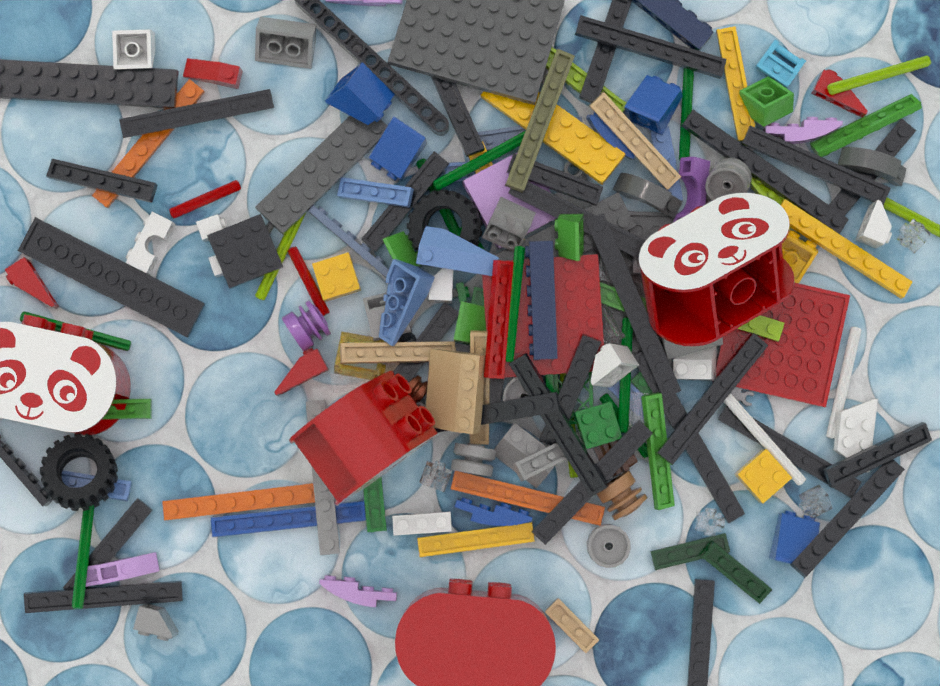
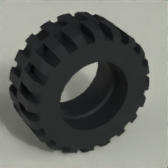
[407,190,483,251]
[40,433,118,511]

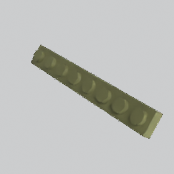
[505,49,575,193]

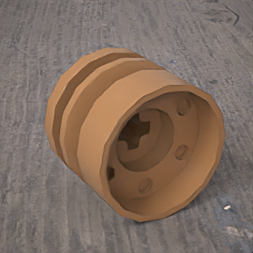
[596,470,648,520]

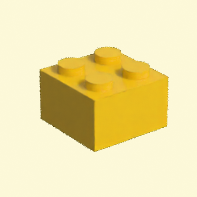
[312,252,361,302]
[734,449,792,504]

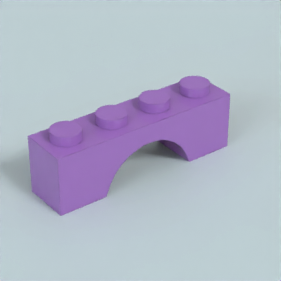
[673,157,710,223]

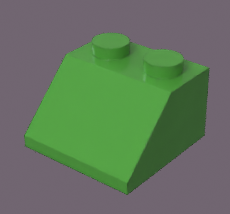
[739,76,794,127]
[555,214,584,261]
[383,231,422,268]

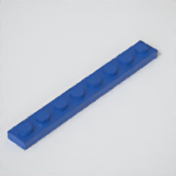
[211,501,366,538]

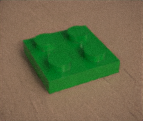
[573,402,622,450]

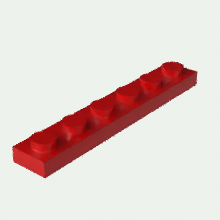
[484,260,514,379]

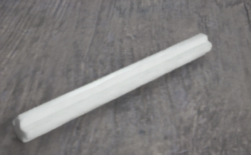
[826,327,861,439]
[724,394,806,486]

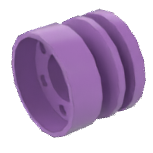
[282,300,331,351]

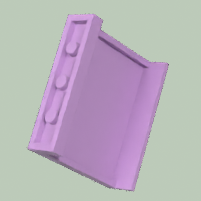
[462,153,558,250]

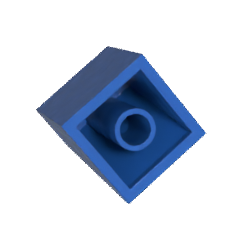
[325,62,395,125]
[624,75,683,135]
[369,117,427,181]
[769,510,820,564]

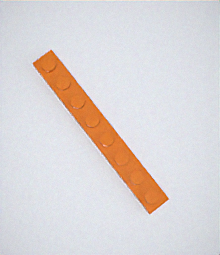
[92,79,205,208]
[451,471,605,526]
[162,483,315,520]

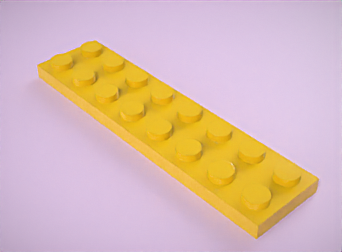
[481,91,626,185]

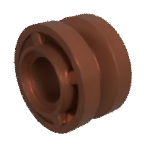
[409,375,428,403]

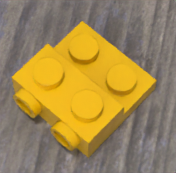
[782,230,818,283]

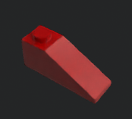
[183,58,243,89]
[811,69,868,118]
[5,257,59,309]
[274,347,329,396]

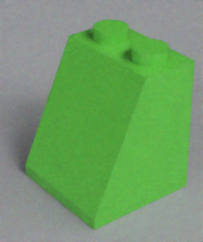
[453,301,486,345]

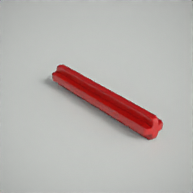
[169,180,241,218]
[288,246,329,316]

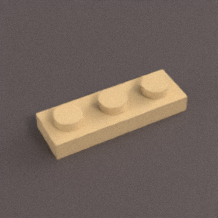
[545,598,599,653]

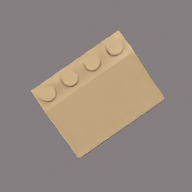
[426,349,485,434]

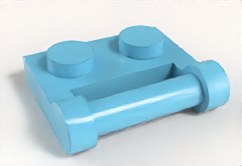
[756,39,806,88]

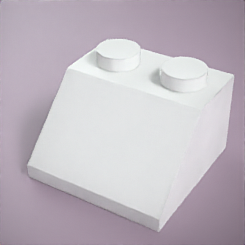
[112,29,155,70]
[855,200,892,249]
[426,268,454,304]
[591,343,639,387]
[673,346,717,380]

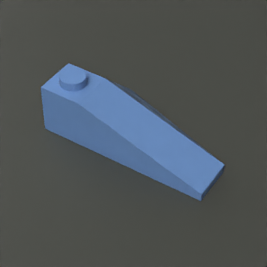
[416,226,499,276]
[379,259,435,346]

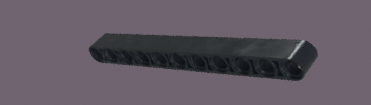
[294,0,449,136]

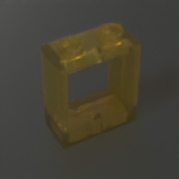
[334,331,386,380]

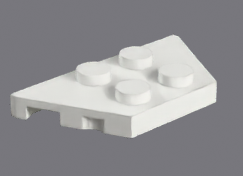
[833,399,878,473]

